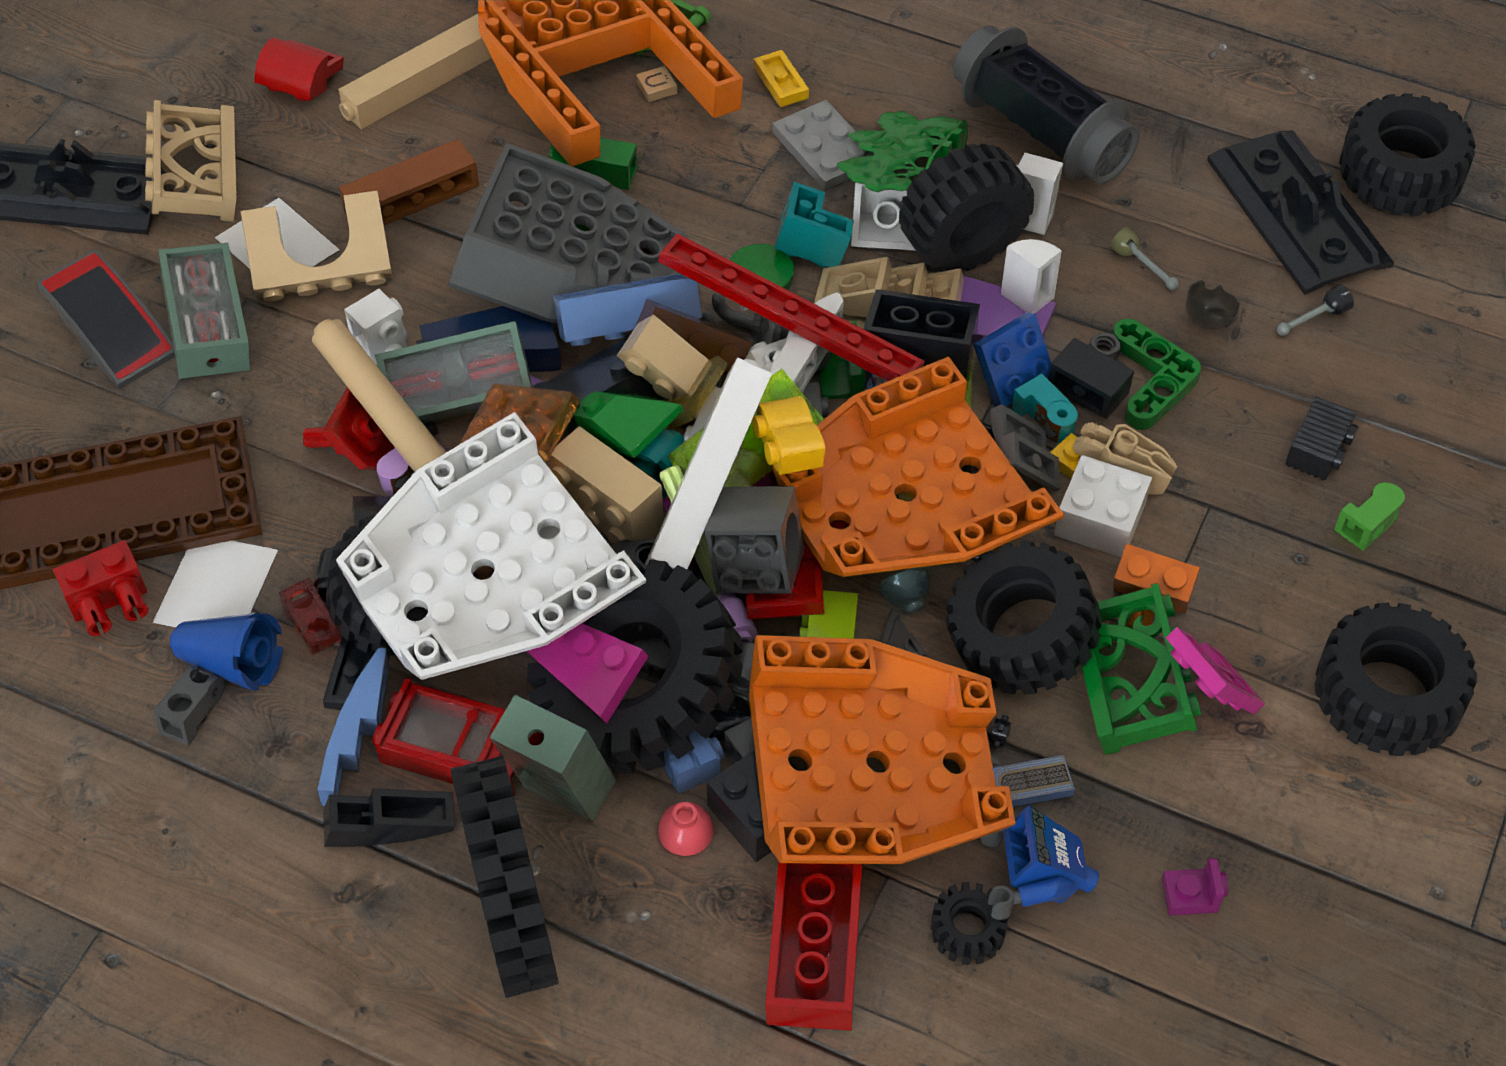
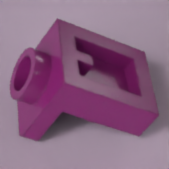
[1161,858,1229,916]

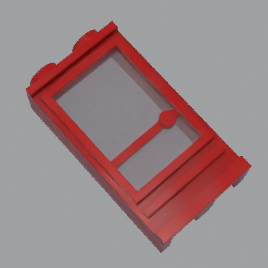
[372,678,515,795]

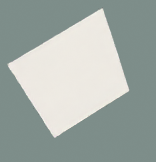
[215,198,340,269]
[153,541,278,627]

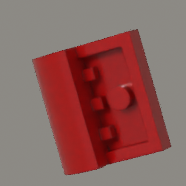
[254,37,344,101]

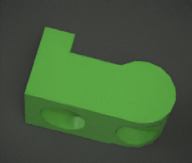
[1334,482,1405,551]

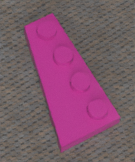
[526,623,649,724]

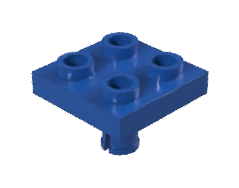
[973,312,1051,407]

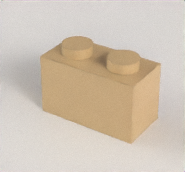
[617,314,708,401]

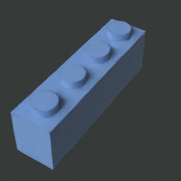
[553,273,702,346]

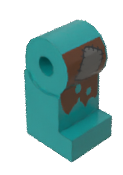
[1011,373,1078,443]

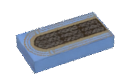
[993,755,1075,807]

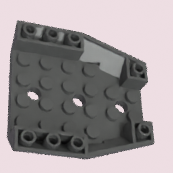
[448,142,690,331]

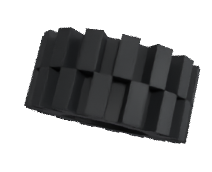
[931,882,1008,965]

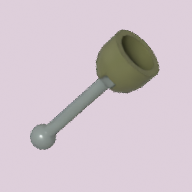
[1110,227,1179,290]

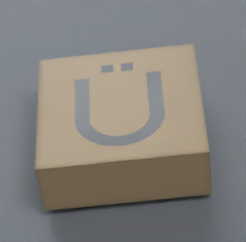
[636,66,678,103]

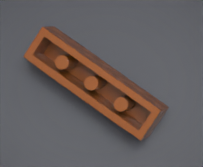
[339,139,479,225]

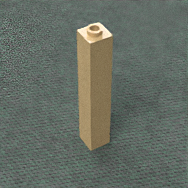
[338,14,492,130]

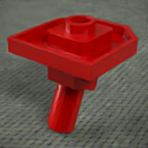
[302,387,395,470]

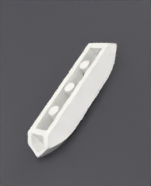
[759,292,844,403]

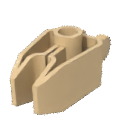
[1073,422,1177,495]

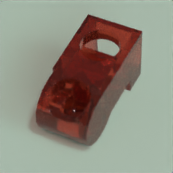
[279,577,341,655]

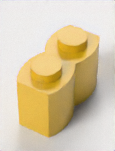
[752,396,826,475]

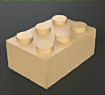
[548,426,664,543]

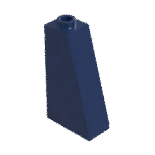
[416,306,561,372]

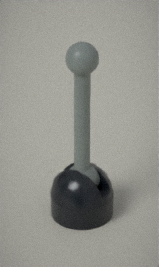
[1276,284,1354,336]

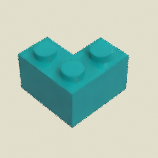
[774,182,854,267]

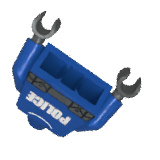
[981,805,1099,920]

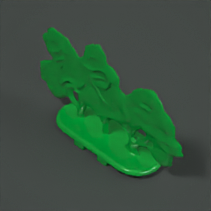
[837,111,968,193]

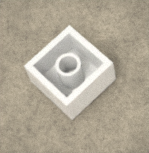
[1054,455,1152,557]

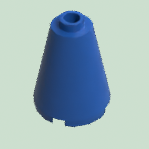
[170,612,283,691]

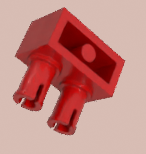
[52,540,149,636]

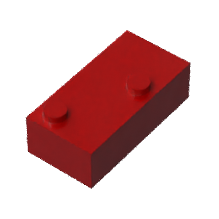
[765,861,863,1031]

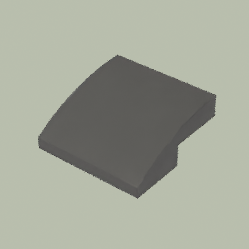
[990,404,1060,492]

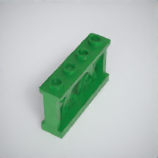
[1081,583,1202,755]

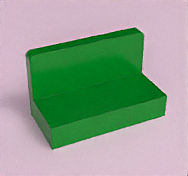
[818,321,865,400]

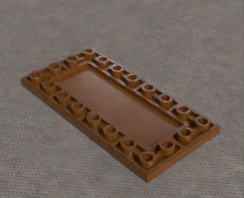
[0,416,263,590]

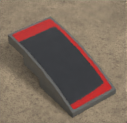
[36,249,175,389]

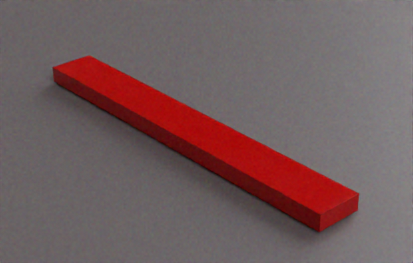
[658,233,925,381]

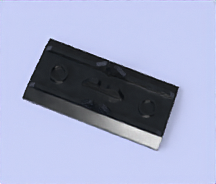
[1207,130,1394,295]
[0,139,166,235]

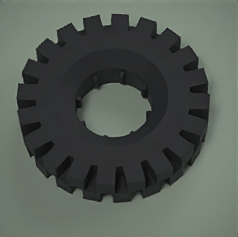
[527,560,743,774]
[451,756,559,998]

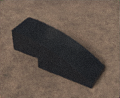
[323,788,455,847]

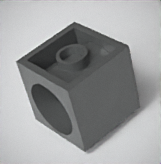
[705,486,805,594]

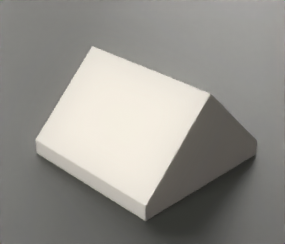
[851,183,916,251]

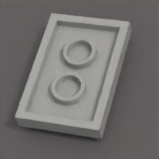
[772,100,874,191]

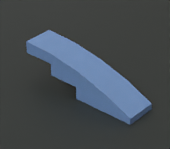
[318,648,389,806]

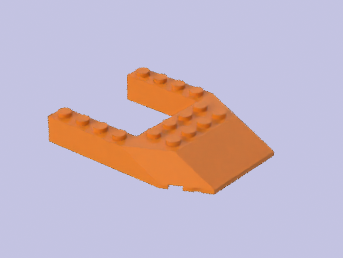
[478,0,743,167]

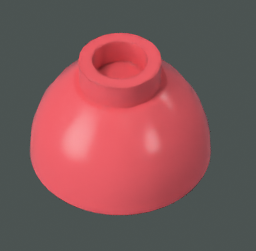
[658,801,714,856]

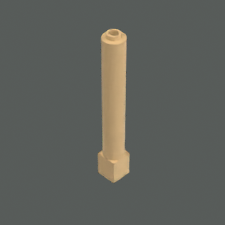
[312,319,446,472]

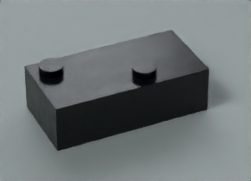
[519,336,666,446]

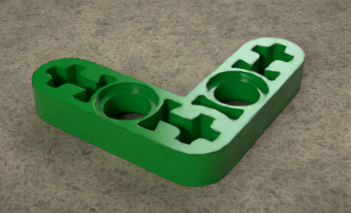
[1113,318,1201,430]

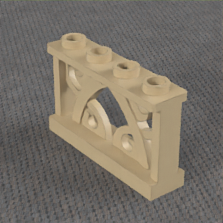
[145,100,237,222]

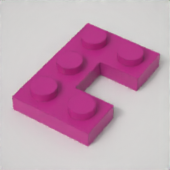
[1165,627,1265,714]

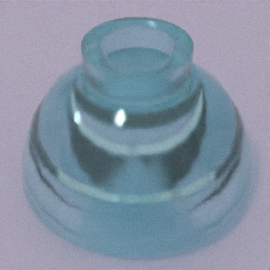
[878,567,930,615]

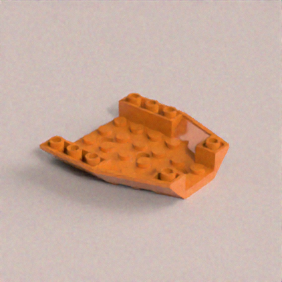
[772,356,1064,577]
[749,635,1016,864]

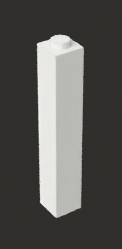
[644,357,772,570]

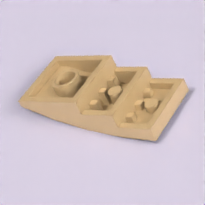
[814,257,964,317]

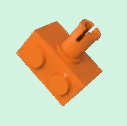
[1113,544,1200,629]

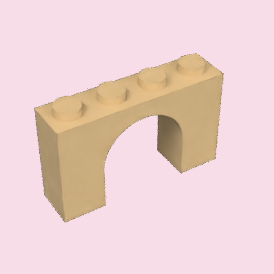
[241,191,393,301]

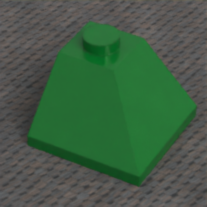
[571,391,684,458]

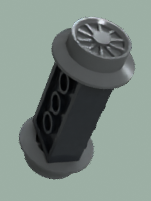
[953,25,1140,184]

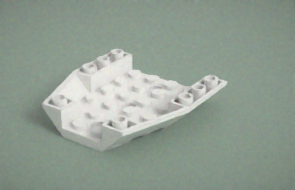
[336,412,646,680]

